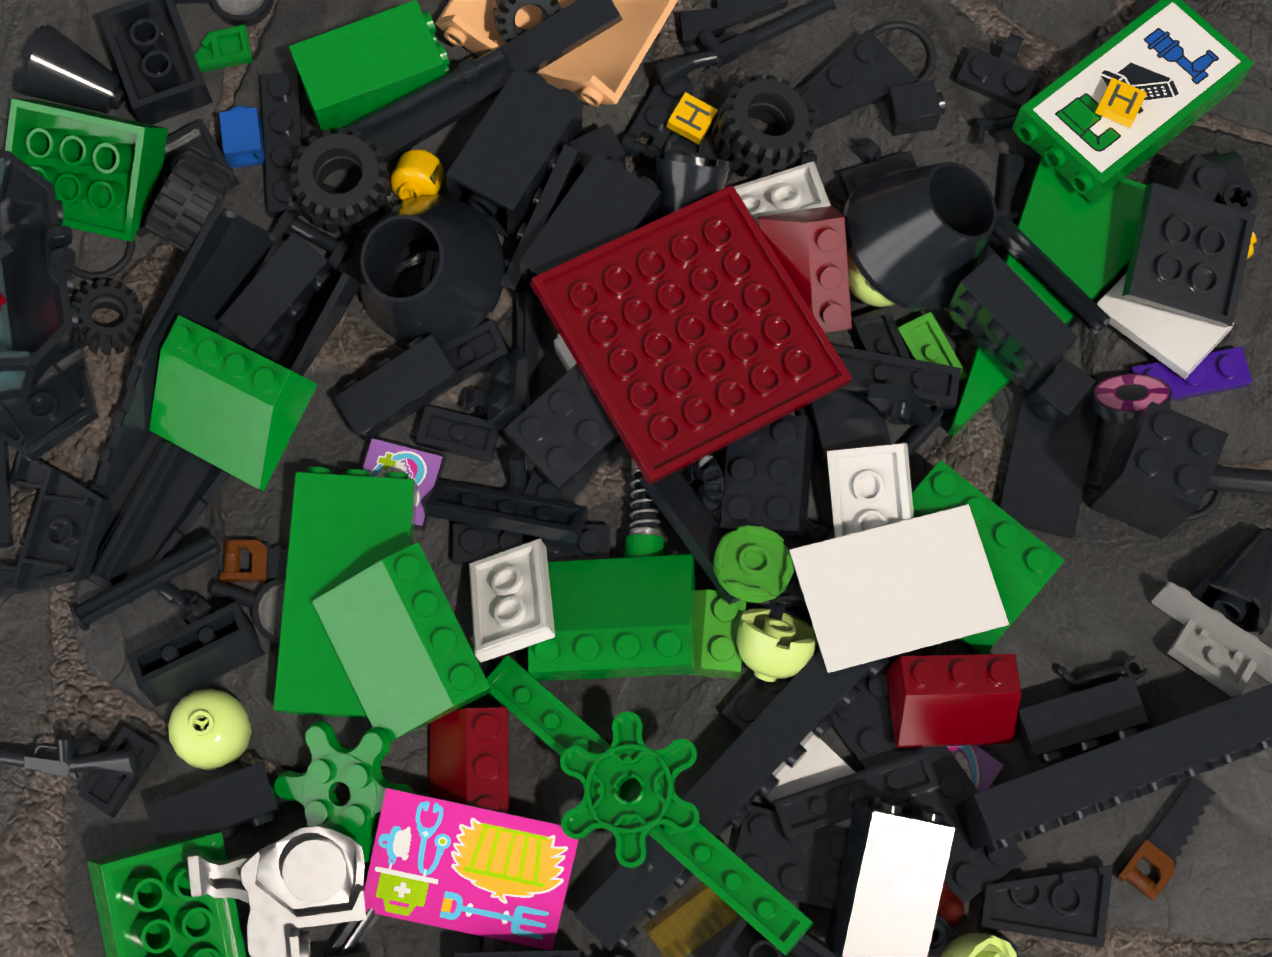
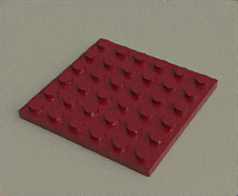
[530,185,852,485]

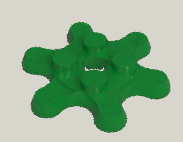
[560,711,700,868]
[274,721,415,864]

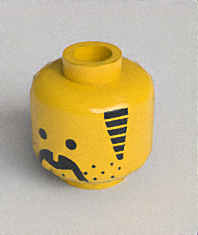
[390,150,445,201]

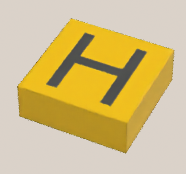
[1095,77,1147,128]
[666,92,718,145]

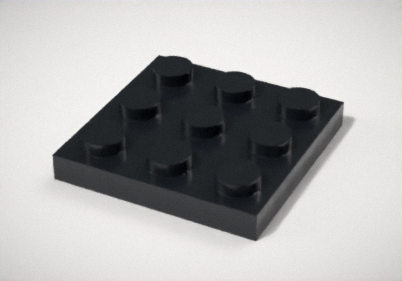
[1122,182,1256,328]

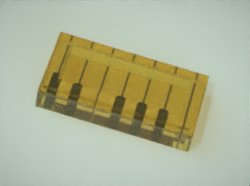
[648,887,738,957]

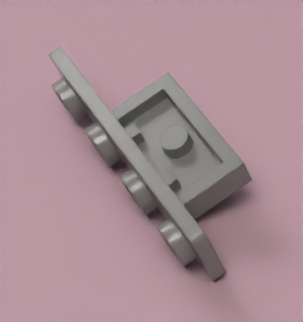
[1152,582,1272,698]

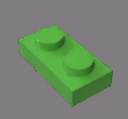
[898,312,968,384]

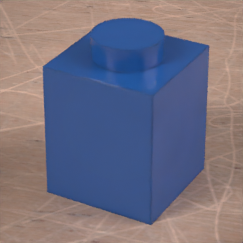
[219,106,265,168]

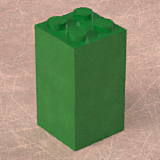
[289,0,450,135]

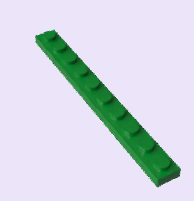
[487,655,814,956]

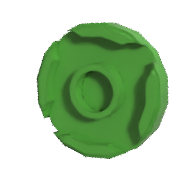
[713,525,794,603]

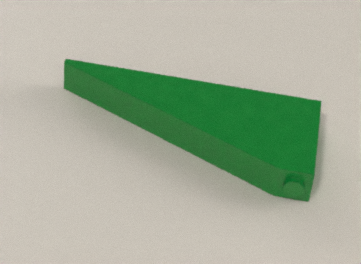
[948,157,1146,437]

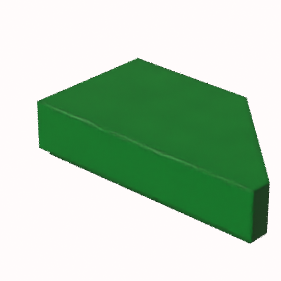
[195,25,253,72]

